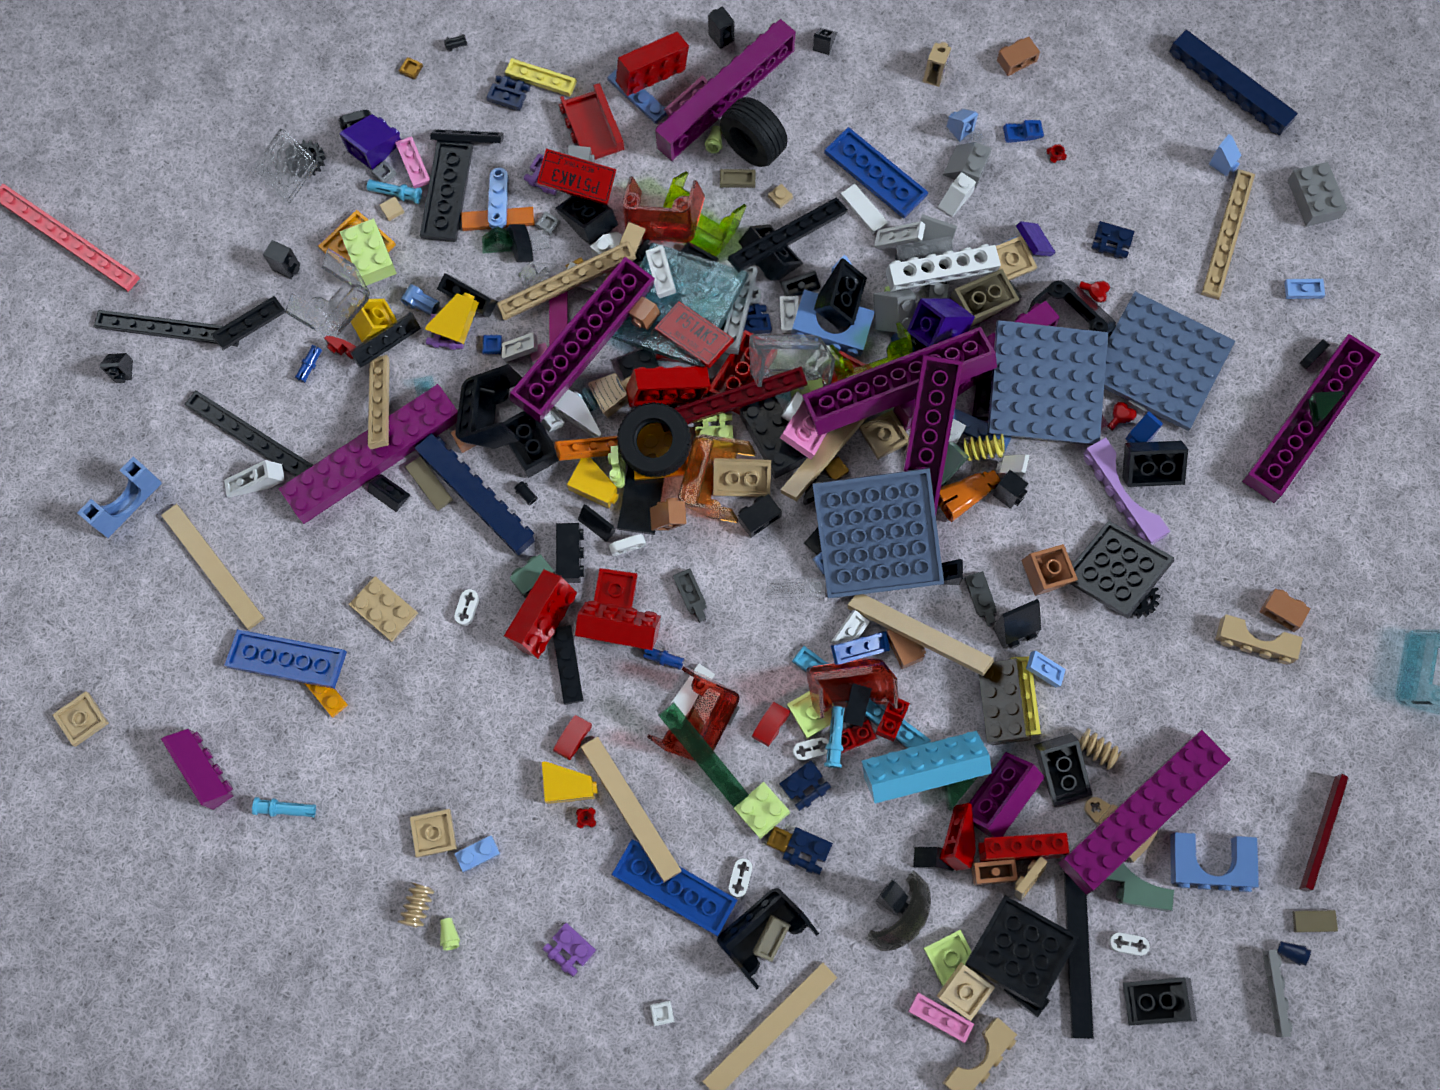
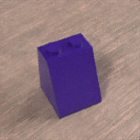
[339,114,401,170]
[907,298,975,347]

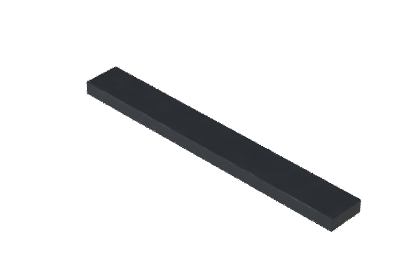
[727,197,848,273]
[94,310,239,347]
[184,390,313,477]
[1064,871,1094,1039]

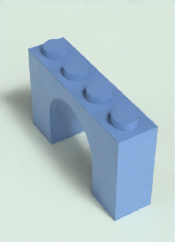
[790,289,875,357]
[77,457,162,538]
[1170,832,1259,892]

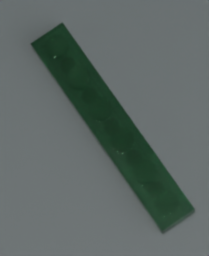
[658,702,749,808]

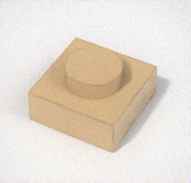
[768,184,793,209]

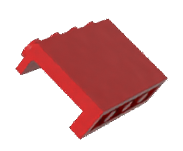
[558,83,625,160]
[977,833,1069,862]

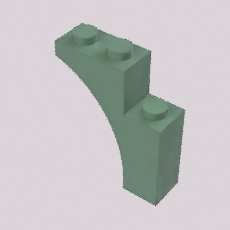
[1104,863,1174,912]

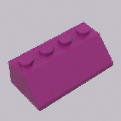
[161,729,234,810]
[969,752,1045,837]

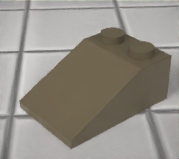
[950,269,1019,327]

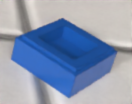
[482,335,502,354]

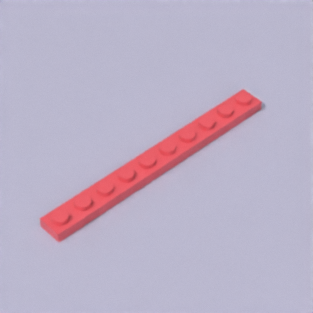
[0,184,140,292]

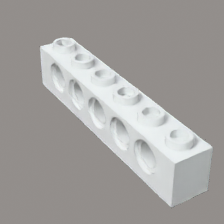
[886,244,1001,292]

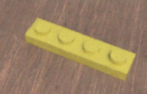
[505,58,577,97]
[1011,656,1041,736]

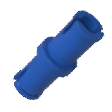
[295,345,323,383]
[643,648,684,670]

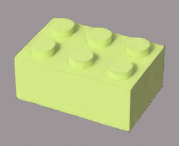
[340,218,397,287]

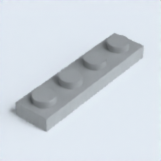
[1262,950,1292,1037]

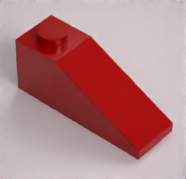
[940,803,976,871]

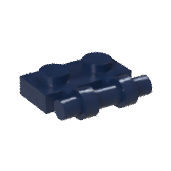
[486,75,531,111]
[1091,221,1135,259]
[744,303,772,334]
[779,760,831,811]
[782,827,833,875]

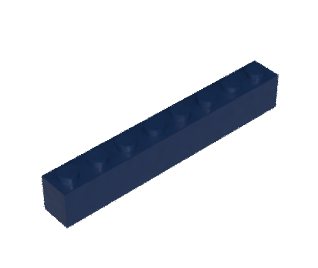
[1169,29,1298,136]
[415,433,535,556]

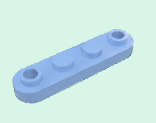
[488,168,509,230]

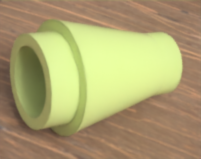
[705,126,722,153]
[440,918,460,951]

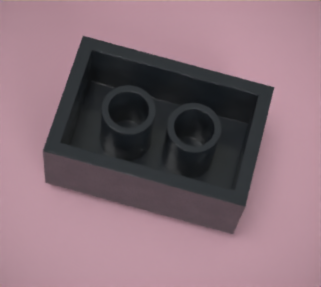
[502,411,559,478]
[1122,441,1188,487]

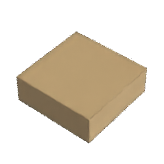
[379,197,404,221]

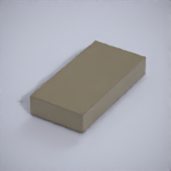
[720,169,756,188]
[1292,910,1338,933]
[753,915,790,962]

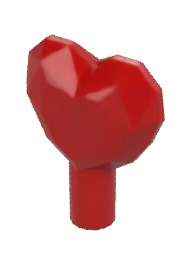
[1079,281,1110,303]
[1107,402,1137,431]

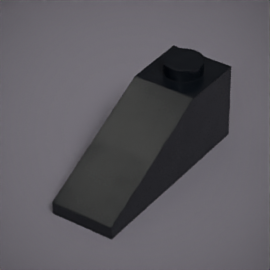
[876,879,909,916]

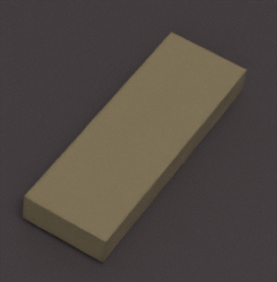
[405,456,453,511]

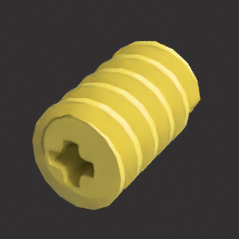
[964,434,1005,461]

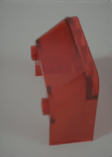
[623,176,705,243]
[807,658,898,719]
[647,666,739,763]

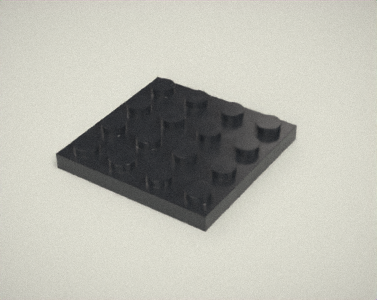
[1070,521,1174,619]
[965,895,1079,1009]

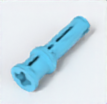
[367,179,422,204]
[824,706,845,768]
[252,797,316,818]

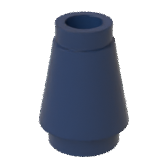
[1277,941,1311,966]

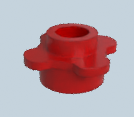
[1046,144,1067,163]
[576,807,596,829]

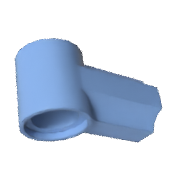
[400,284,440,316]

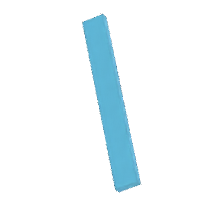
[792,646,931,748]

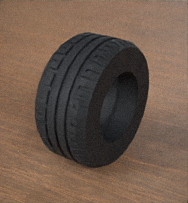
[720,97,788,167]
[617,402,692,478]

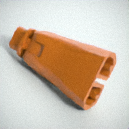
[938,470,1001,522]

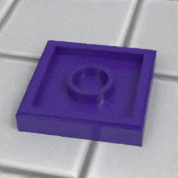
[1016,221,1056,256]

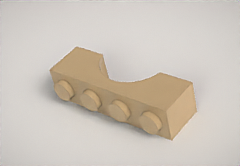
[1215,614,1303,665]
[943,1017,1017,1090]

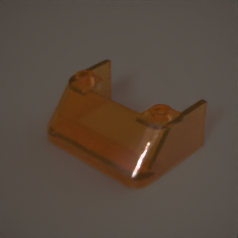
[678,434,756,523]

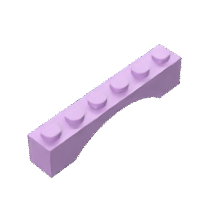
[1083,438,1171,545]

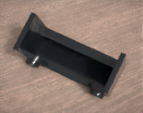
[1028,279,1116,337]
[455,364,522,449]
[717,888,820,990]

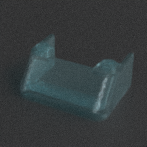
[1395,629,1440,715]

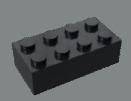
[740,396,808,479]

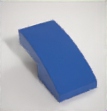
[1003,120,1044,143]

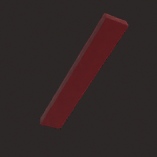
[1299,774,1349,892]

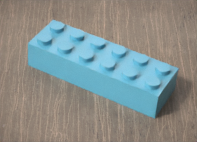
[861,731,992,804]

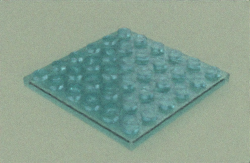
[611,243,749,367]

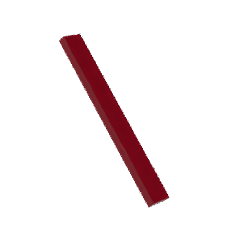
[661,366,808,432]

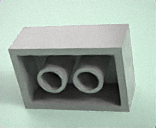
[1287,162,1347,227]

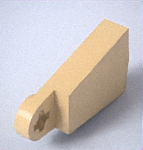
[1084,797,1158,863]

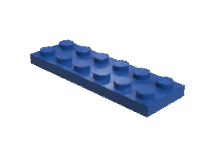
[824,127,928,219]
[224,629,347,689]
[611,839,738,937]

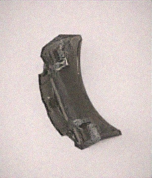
[865,870,931,952]

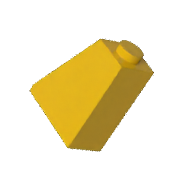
[425,292,479,344]
[567,458,619,508]
[542,761,598,804]

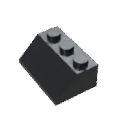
[738,224,803,281]

